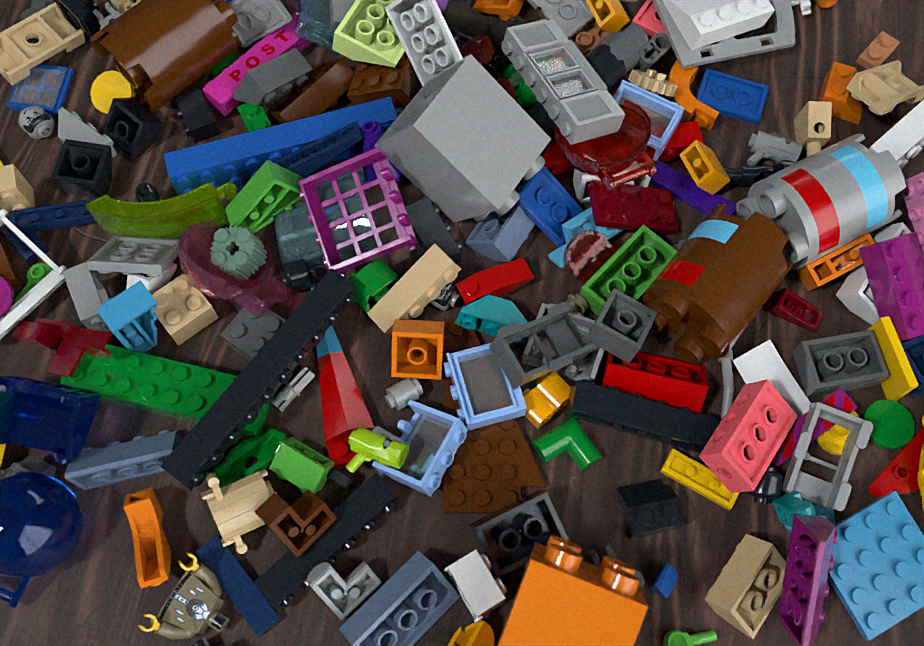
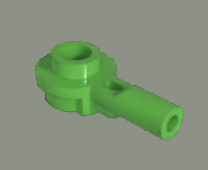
[14,263,52,303]
[662,629,717,646]

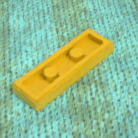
[660,448,740,510]

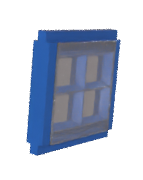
[6,64,74,116]

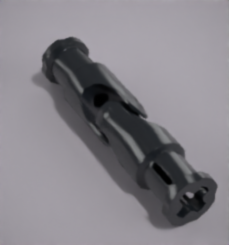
[722,164,792,186]

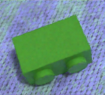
[269,437,335,494]

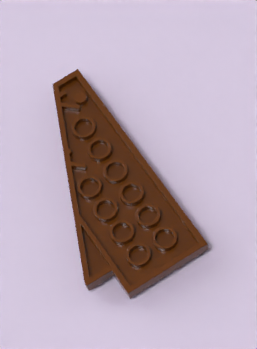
[443,319,545,514]

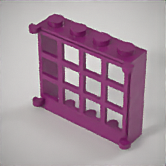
[299,147,418,277]

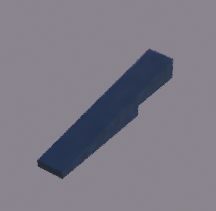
[237,121,363,193]

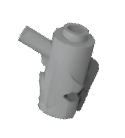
[747,131,803,165]

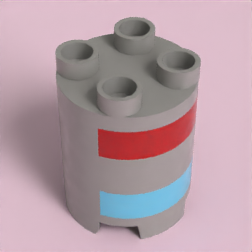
[736,134,906,270]

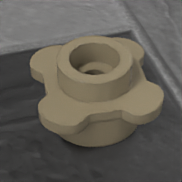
[566,293,589,316]

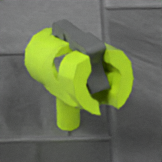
[346,426,409,473]

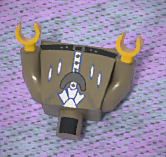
[138,552,229,640]

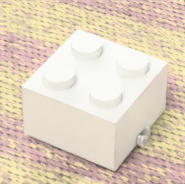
[444,550,507,623]

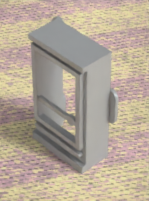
[781,402,873,511]

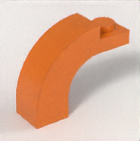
[665,60,720,131]

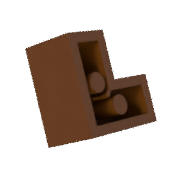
[254,490,337,558]

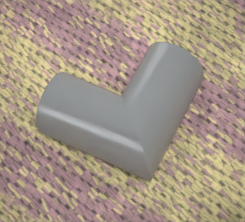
[307,561,382,621]

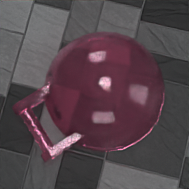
[178,221,291,316]

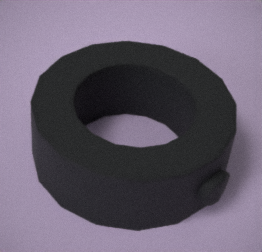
[327,469,353,491]

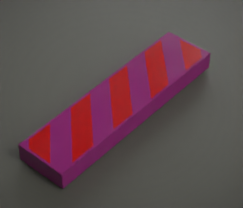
[771,387,858,468]

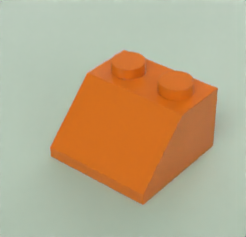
[818,61,864,124]

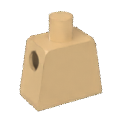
[794,101,832,157]

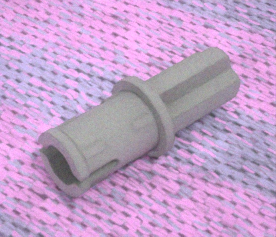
[271,367,314,412]

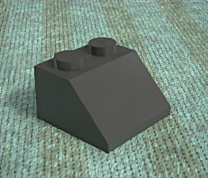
[585,288,658,363]

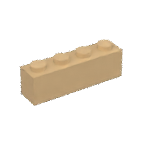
[367,243,461,337]

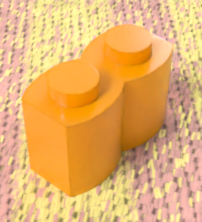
[522,371,571,429]

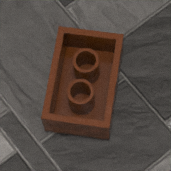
[347,52,421,107]

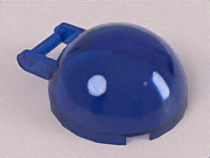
[0,472,84,608]

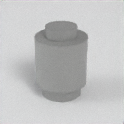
[384,378,423,411]

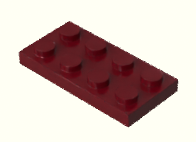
[587,180,679,235]

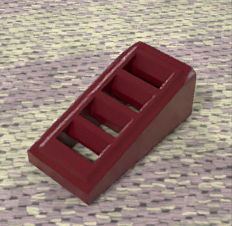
[767,287,824,333]

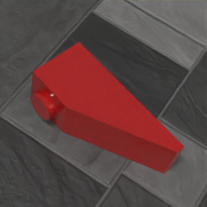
[456,258,534,305]

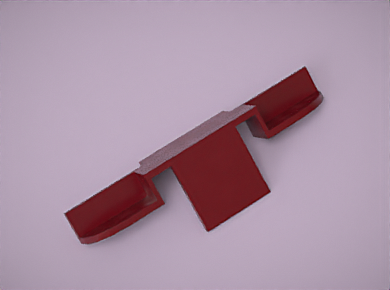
[11,318,112,378]

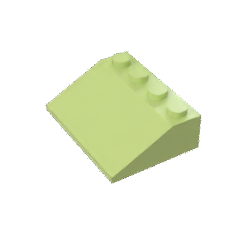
[332,0,405,67]

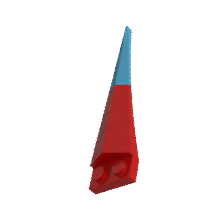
[311,283,375,469]

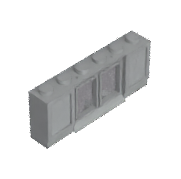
[502,19,626,145]

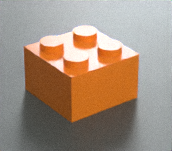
[391,319,445,380]

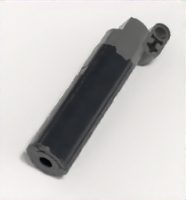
[526,23,671,156]

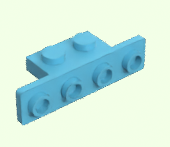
[548,207,625,268]

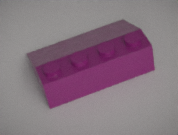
[859,231,924,340]
[778,514,838,646]

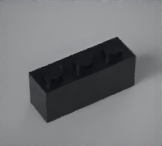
[405,197,463,264]

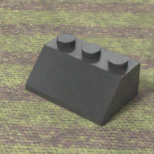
[232,48,313,106]

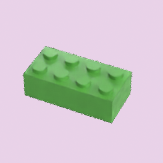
[580,224,677,315]

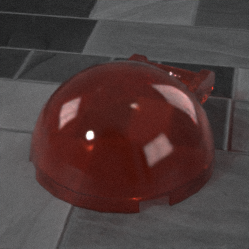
[554,100,657,192]

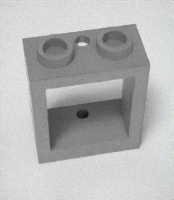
[62,262,113,336]

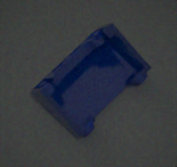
[0,376,102,464]

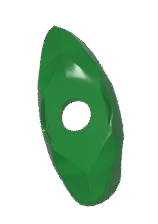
[212,429,289,488]

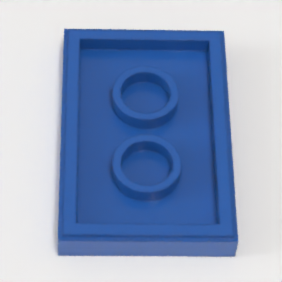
[696,68,769,125]
[516,165,584,246]

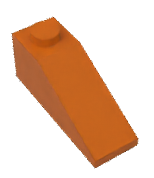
[797,233,875,291]

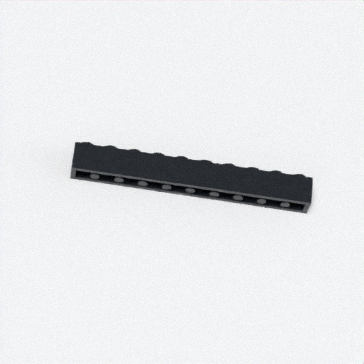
[160,268,357,491]

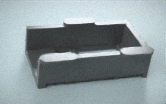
[489,302,595,390]

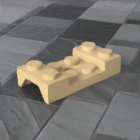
[0,2,85,85]
[846,60,924,115]

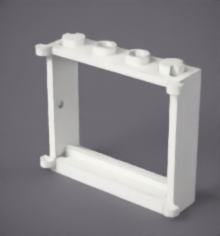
[0,209,67,340]

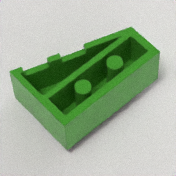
[225,160,305,234]

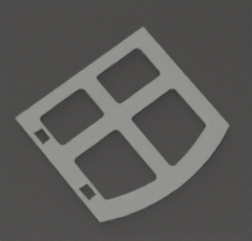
[653,0,795,69]

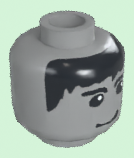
[18,106,55,139]
[429,281,461,311]

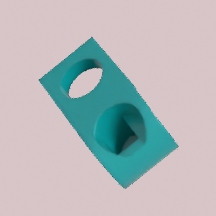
[772,491,817,528]

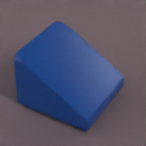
[649,563,679,599]

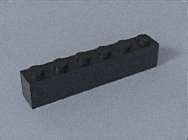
[565,379,721,453]
[253,472,398,610]

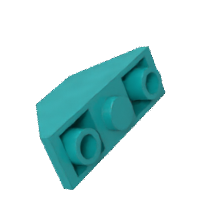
[455,295,529,344]

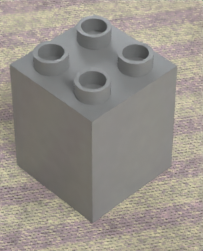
[374,54,551,222]

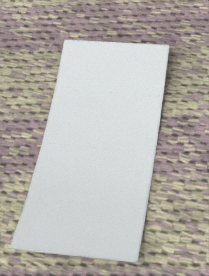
[733,339,811,420]

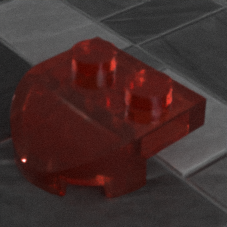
[563,230,617,286]

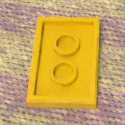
[868,316,919,401]

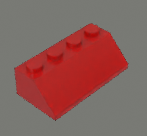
[601,351,708,413]

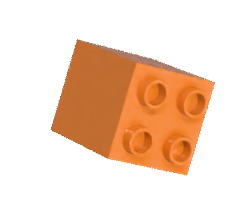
[497,535,648,646]

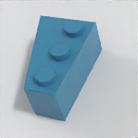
[96,280,157,353]

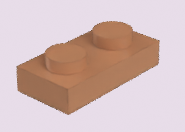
[856,31,900,69]

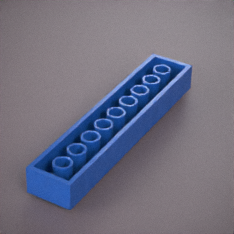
[164,97,397,201]

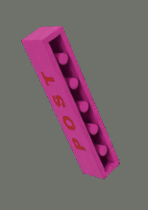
[202,11,317,117]

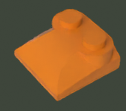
[473,0,525,21]

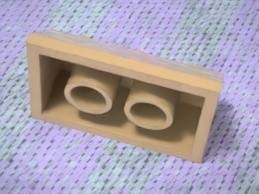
[704,534,786,639]

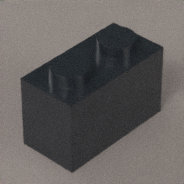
[174,88,220,144]

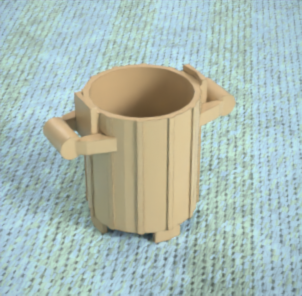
[201,469,278,554]

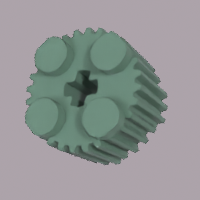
[210,225,267,280]

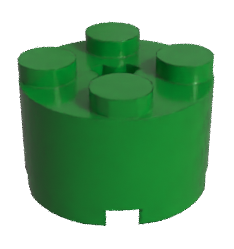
[348,258,401,313]

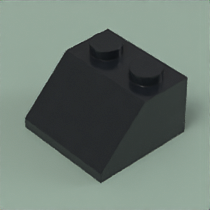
[57,0,101,44]
[101,98,164,162]
[51,139,112,198]
[616,478,686,539]

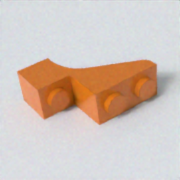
[123,487,172,589]

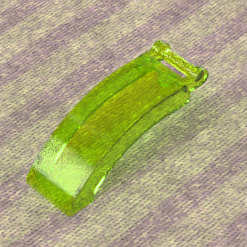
[85,183,238,239]

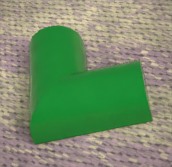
[531,417,602,472]

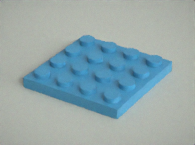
[828,491,924,641]

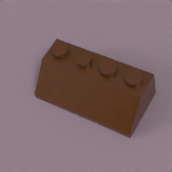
[265,58,354,125]

